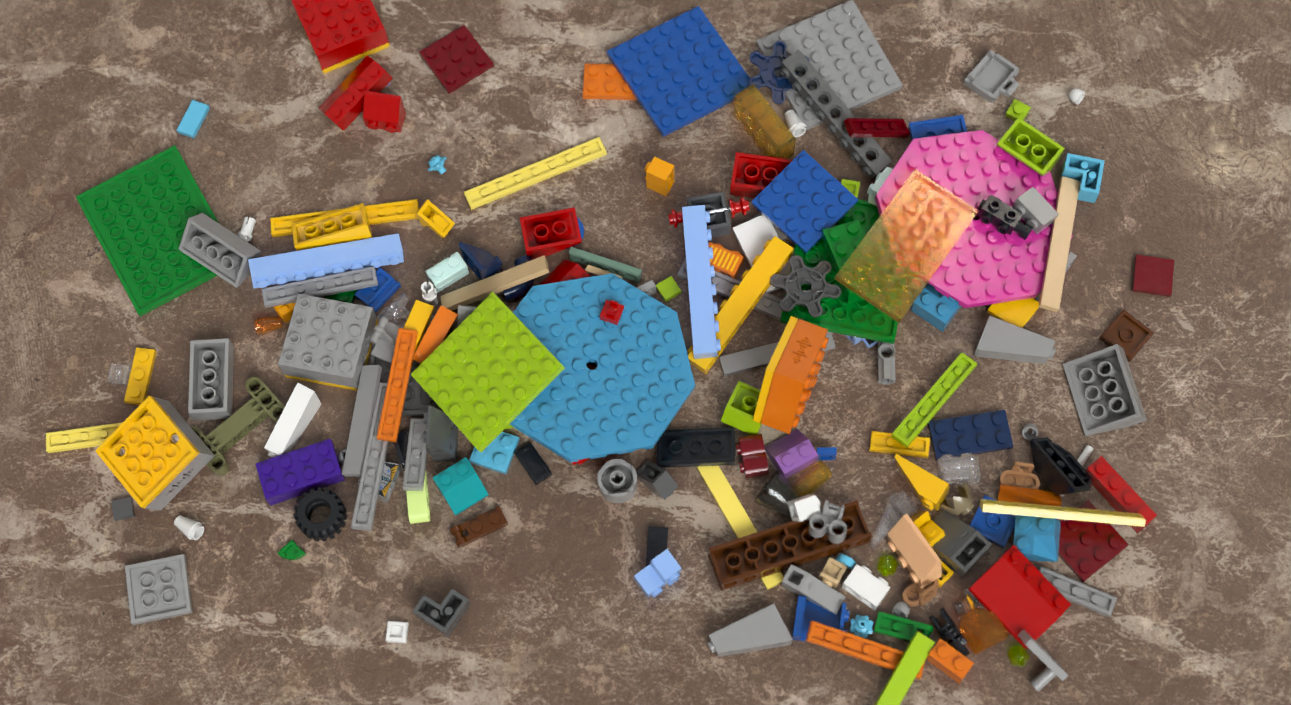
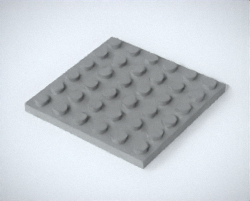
[756,0,903,130]

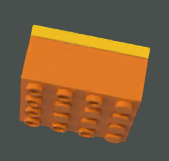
[753,316,829,434]

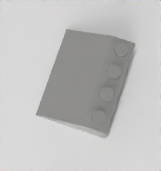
[1063,344,1147,436]

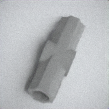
[877,341,895,385]

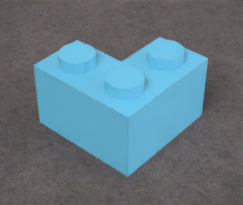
[1060,153,1105,203]

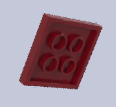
[419,25,494,94]
[1058,500,1129,583]

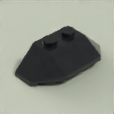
[1030,437,1093,495]

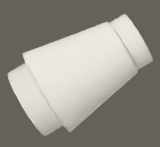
[784,110,806,137]
[174,515,204,540]

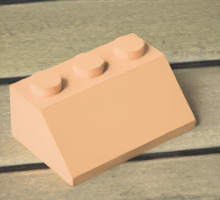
[887,514,942,588]

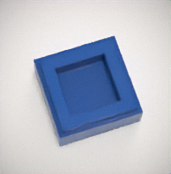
[816,447,837,461]

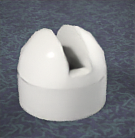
[1069,89,1085,105]

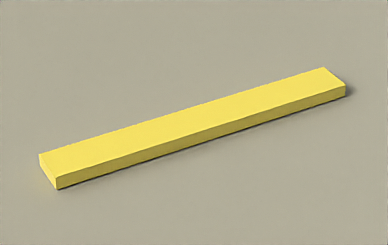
[464,137,607,210]
[696,466,784,590]
[979,499,1146,527]

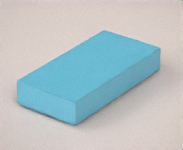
[177,100,210,138]

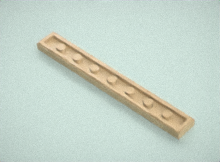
[1039,176,1080,312]

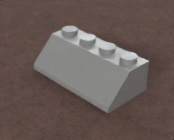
[179,213,261,288]

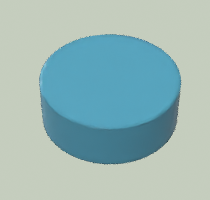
[835,553,856,570]

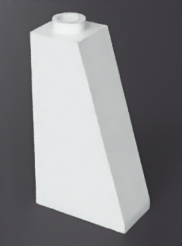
[264,383,321,458]

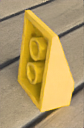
[895,454,950,511]

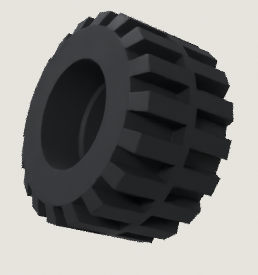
[293,488,347,541]

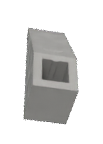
[782,564,846,615]

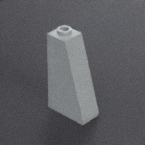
[974,316,1056,364]
[707,604,793,657]

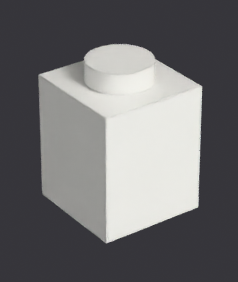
[787,494,821,522]

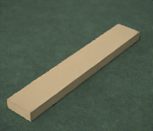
[440,255,550,311]

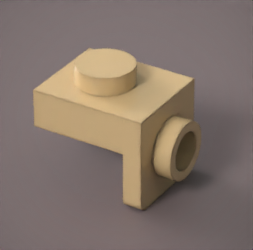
[818,557,847,589]

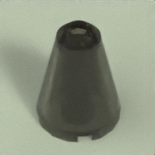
[754,470,802,519]

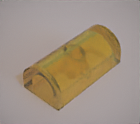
[790,461,832,497]

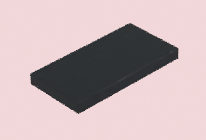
[657,427,736,468]

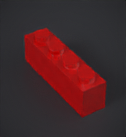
[1086,456,1157,534]

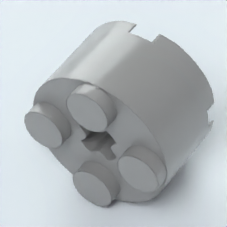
[597,459,638,503]

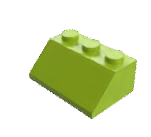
[997,117,1065,176]

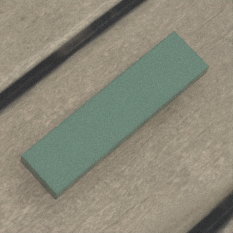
[569,247,642,283]

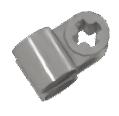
[808,500,847,544]

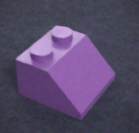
[765,429,819,481]

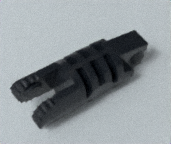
[929,607,970,657]

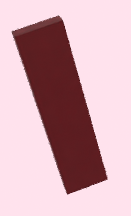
[844,118,910,138]

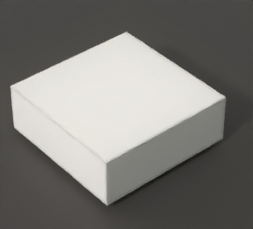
[386,621,409,644]

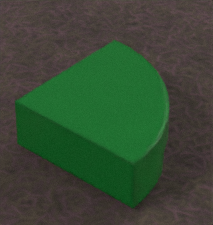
[277,540,306,560]

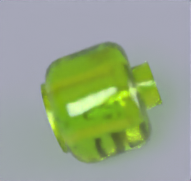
[877,555,898,577]
[1007,645,1030,667]

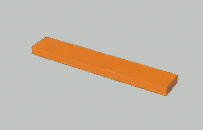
[377,328,418,443]
[805,621,926,679]

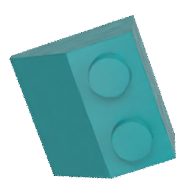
[433,457,489,516]

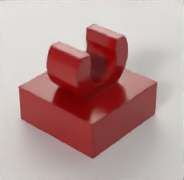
[600,300,624,325]

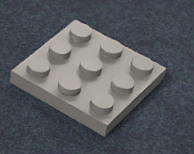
[125,554,193,625]

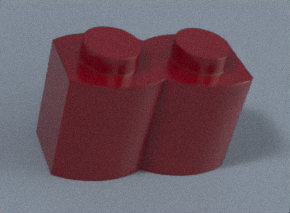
[735,434,769,478]

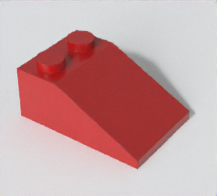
[520,207,582,259]

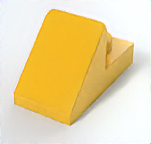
[416,199,455,238]
[911,510,945,547]

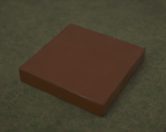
[1099,309,1154,362]

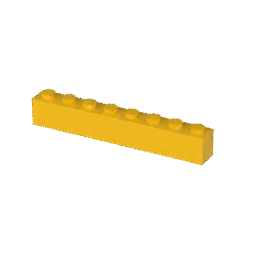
[687,236,794,374]

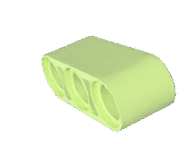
[406,470,430,524]

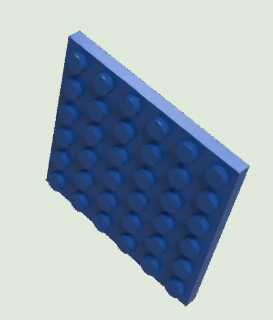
[606,6,755,137]

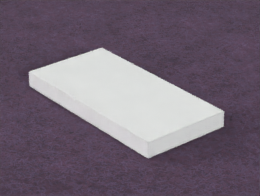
[732,215,791,293]

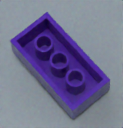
[255,438,345,506]

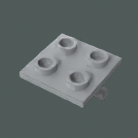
[369,317,423,363]

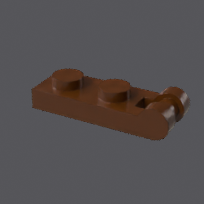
[449,506,508,548]

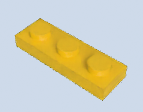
[124,348,157,405]

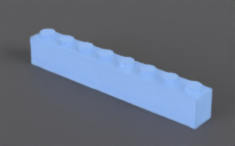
[682,205,721,359]
[248,233,404,288]

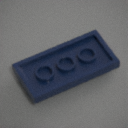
[928,410,1014,460]

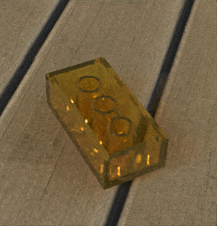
[733,84,796,159]

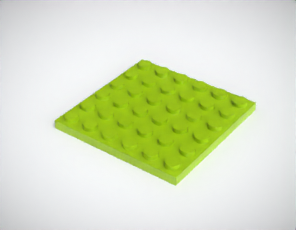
[411,292,565,452]

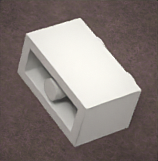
[842,564,890,611]

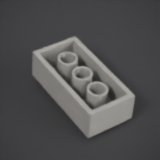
[188,339,234,421]

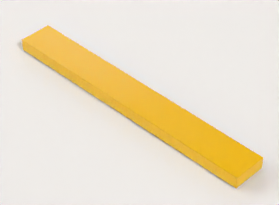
[270,199,419,237]

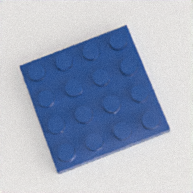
[751,150,859,254]

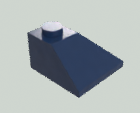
[458,242,503,280]

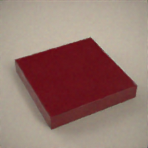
[1132,254,1174,297]

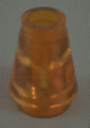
[253,317,282,336]

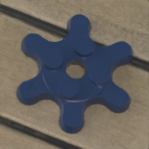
[749,41,810,105]

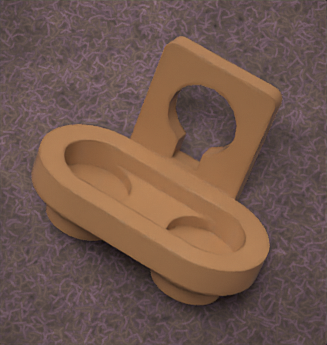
[999,461,1040,489]
[903,579,939,607]

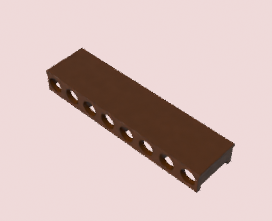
[708,500,872,591]

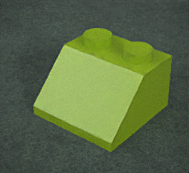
[721,381,762,435]

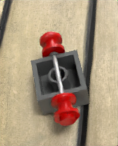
[668,192,750,238]

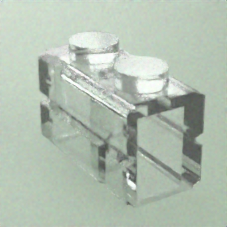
[936,453,981,485]

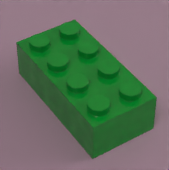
[821,220,886,304]

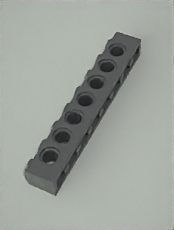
[779,49,893,180]

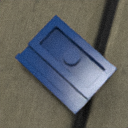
[354,268,401,313]

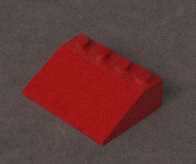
[968,545,1071,650]

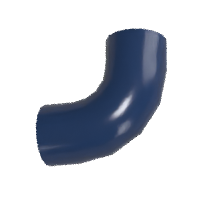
[503,256,535,302]

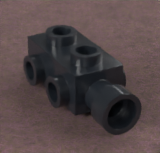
[977,195,1033,240]

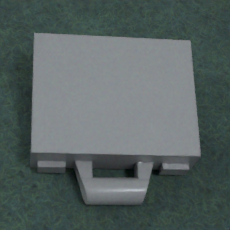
[964,50,1019,104]

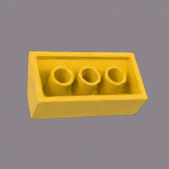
[292,203,373,251]

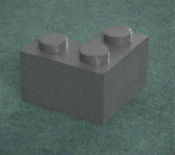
[412,589,471,638]

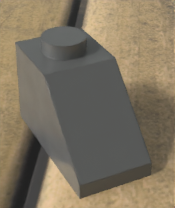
[636,460,678,500]

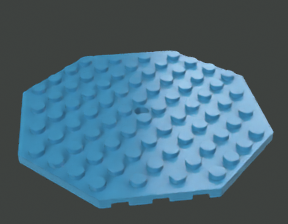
[509,273,695,463]

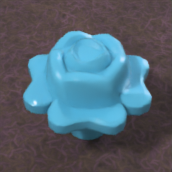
[428,155,447,174]
[850,615,873,638]

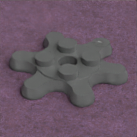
[770,255,841,318]

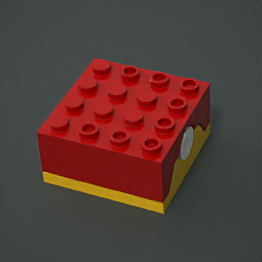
[291,0,390,74]

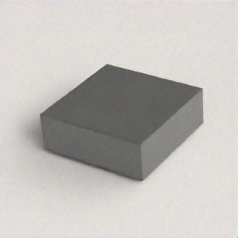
[111,497,135,521]

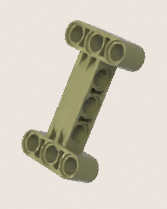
[191,377,285,476]

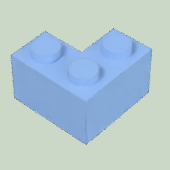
[633,549,682,598]

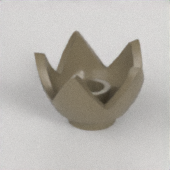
[940,482,974,516]

